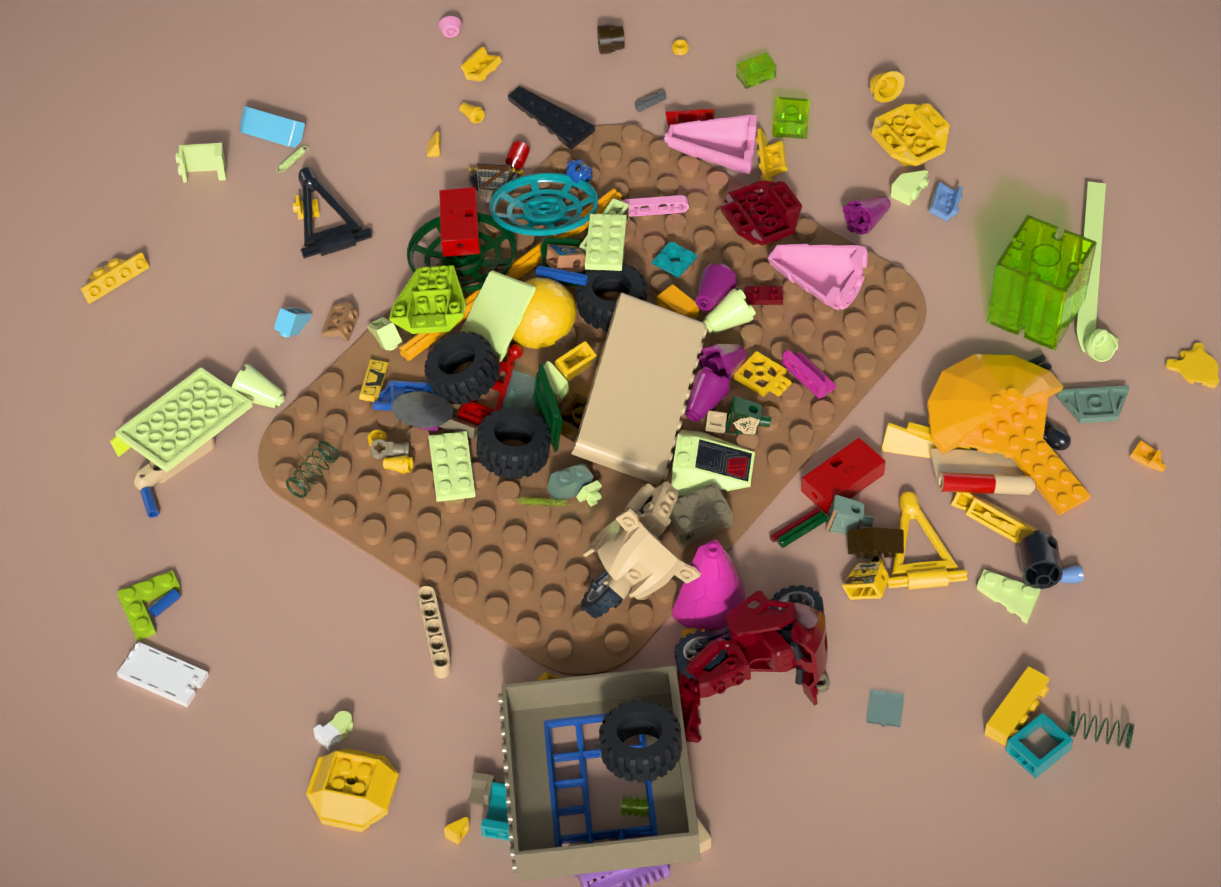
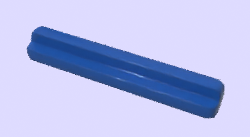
[536,266,588,286]

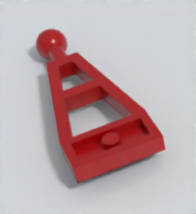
[458,344,523,425]

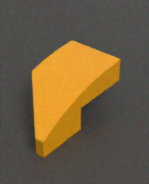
[1130,440,1166,472]

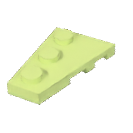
[977,569,1041,624]

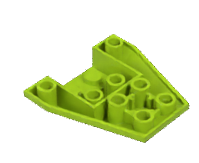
[389,265,466,334]

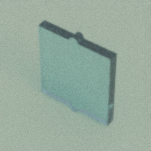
[866,690,904,727]

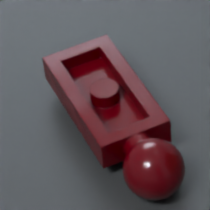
[735,286,783,305]

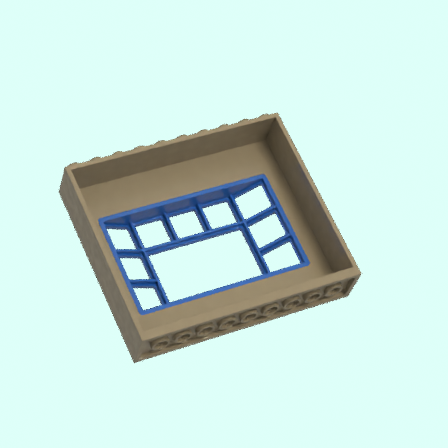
[498,666,701,881]

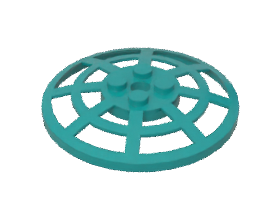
[490,173,598,236]

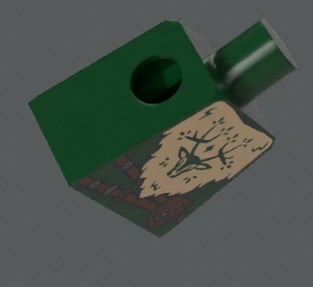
[725,396,771,435]

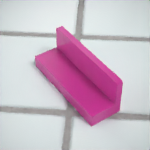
[782,350,836,399]

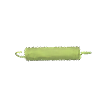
[276,146,309,173]

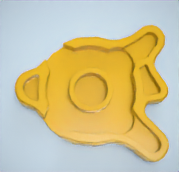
[1166,343,1219,388]

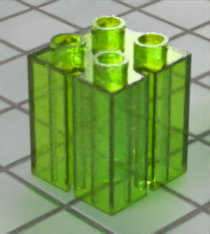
[987,215,1097,351]

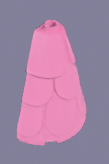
[665,115,757,174]
[768,244,868,310]

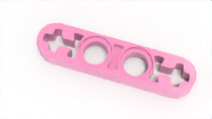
[621,195,689,217]

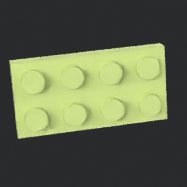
[585,214,627,271]
[428,431,476,502]

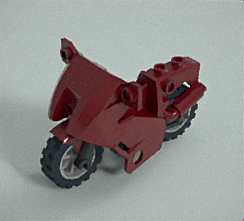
[674,585,828,706]

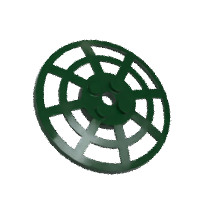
[407,212,517,293]

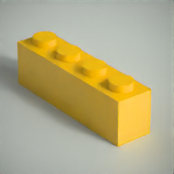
[984,666,1050,747]

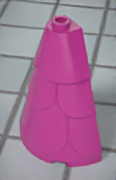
[672,539,745,631]

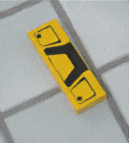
[359,359,388,402]

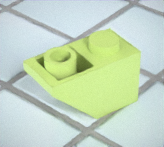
[891,170,929,206]
[544,361,569,406]

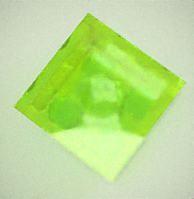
[772,97,811,139]

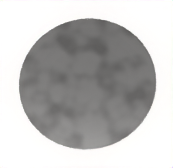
[392,392,453,428]

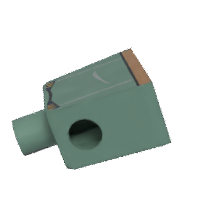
[825,495,874,534]

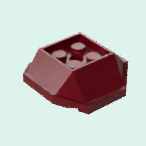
[721,181,802,246]

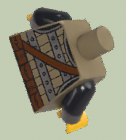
[468,163,523,206]

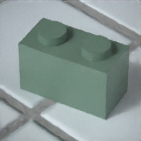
[547,463,593,500]

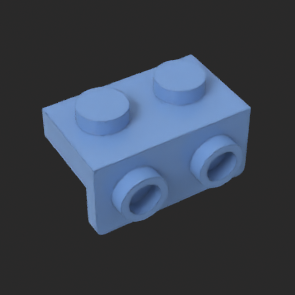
[929,182,963,222]

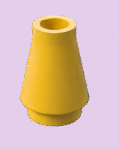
[459,103,485,123]
[383,455,413,474]

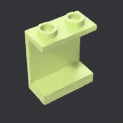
[176,143,226,182]

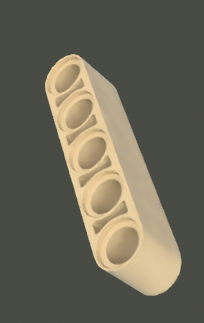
[417,586,451,678]

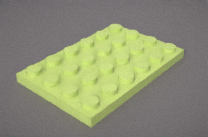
[115,368,253,472]

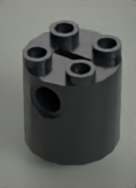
[1018,530,1063,589]

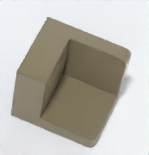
[469,772,495,808]

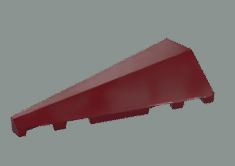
[677,655,702,743]

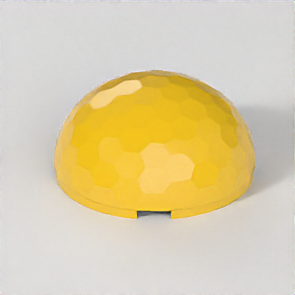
[512,278,576,349]

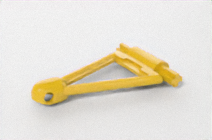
[887,491,968,590]

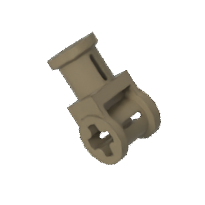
[370,439,409,459]

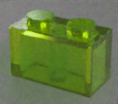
[736,52,777,89]

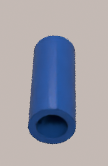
[140,487,159,518]
[148,589,181,617]

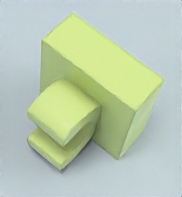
[576,480,602,507]

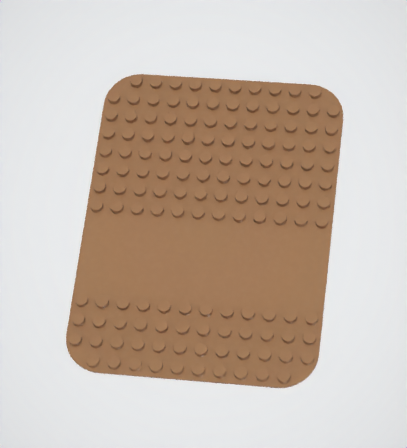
[258,125,926,676]

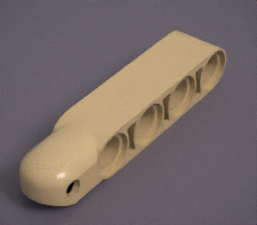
[134,437,215,490]

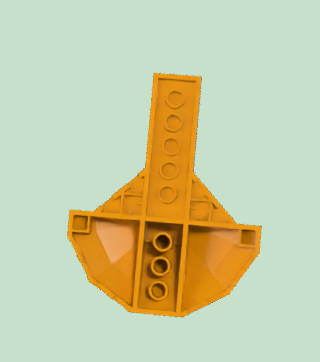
[926,354,1091,516]

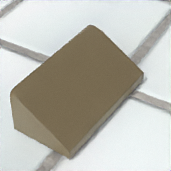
[439,416,479,439]

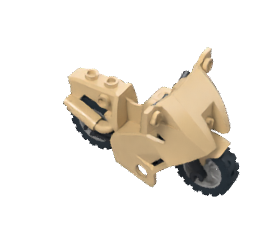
[581,482,702,618]

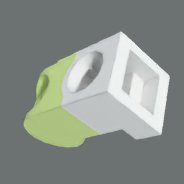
[313,711,353,751]

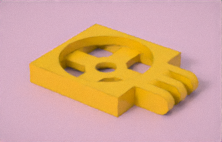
[733,351,792,397]

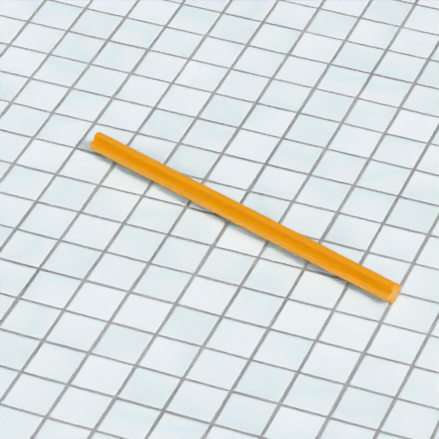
[399,188,622,361]

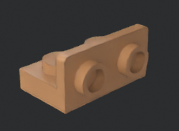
[321,302,359,342]

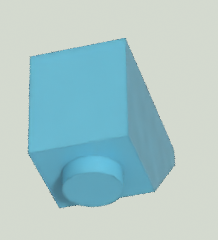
[274,307,312,338]

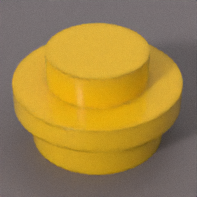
[672,39,689,55]

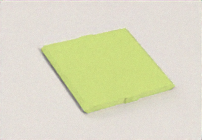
[460,271,536,354]

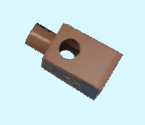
[546,244,586,273]

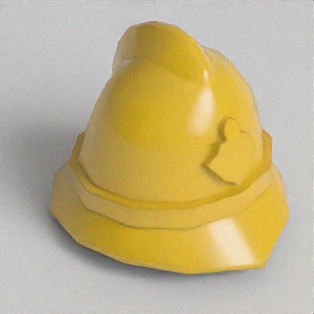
[869,71,904,103]

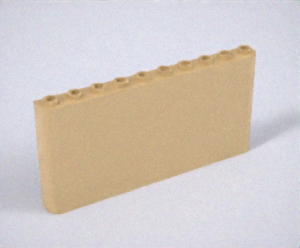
[571,292,708,485]

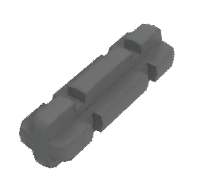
[635,90,666,112]

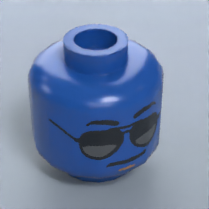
[566,159,593,184]

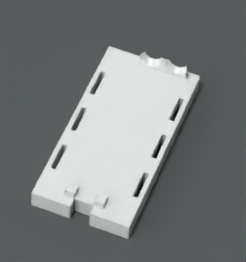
[117,642,209,707]

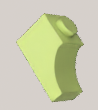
[367,317,402,351]

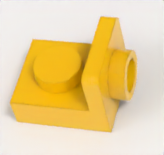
[292,195,320,220]

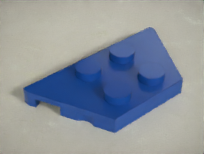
[373,380,437,411]

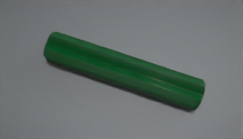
[777,511,827,548]

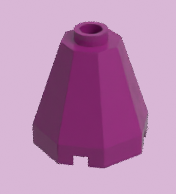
[699,344,747,380]

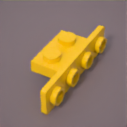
[756,128,788,181]
[81,252,149,304]

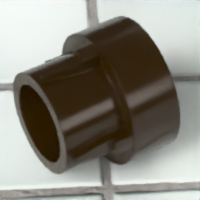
[597,24,625,54]

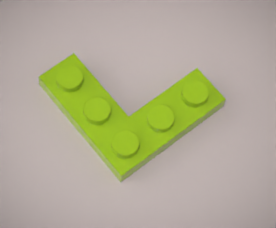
[116,570,180,641]

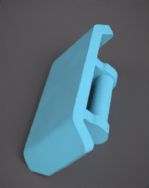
[240,106,305,148]

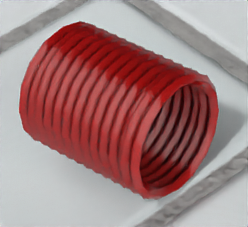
[505,141,530,170]

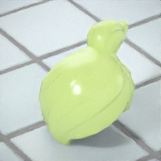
[1084,329,1119,362]

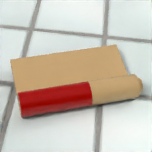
[929,448,1035,495]

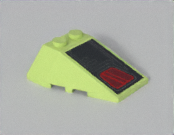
[671,430,755,497]

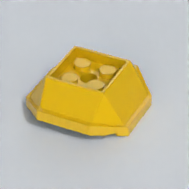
[871,103,950,167]
[306,748,399,832]

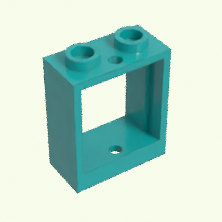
[1006,713,1073,779]

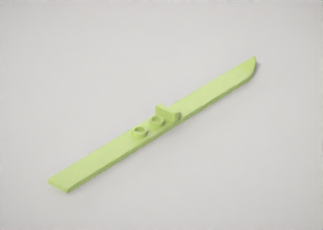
[1076,182,1106,353]

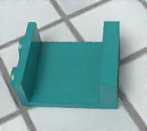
[481,782,509,841]

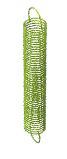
[513,497,571,506]

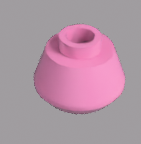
[439,16,462,38]

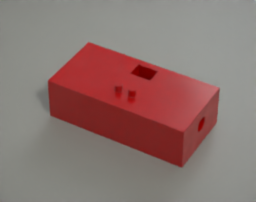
[439,187,480,257]
[801,438,886,515]

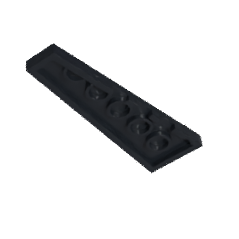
[508,86,595,150]

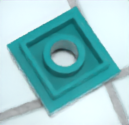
[652,241,698,278]

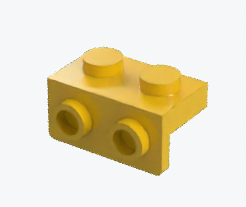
[461,47,502,82]

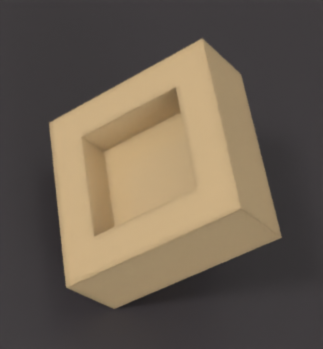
[705,411,727,433]

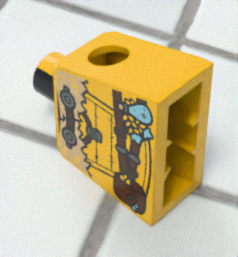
[842,557,889,600]

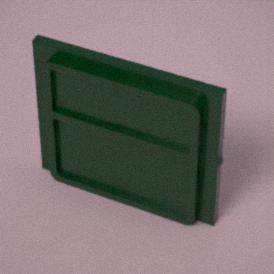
[533,364,563,452]

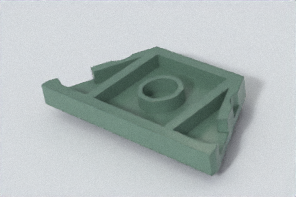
[1056,385,1129,423]

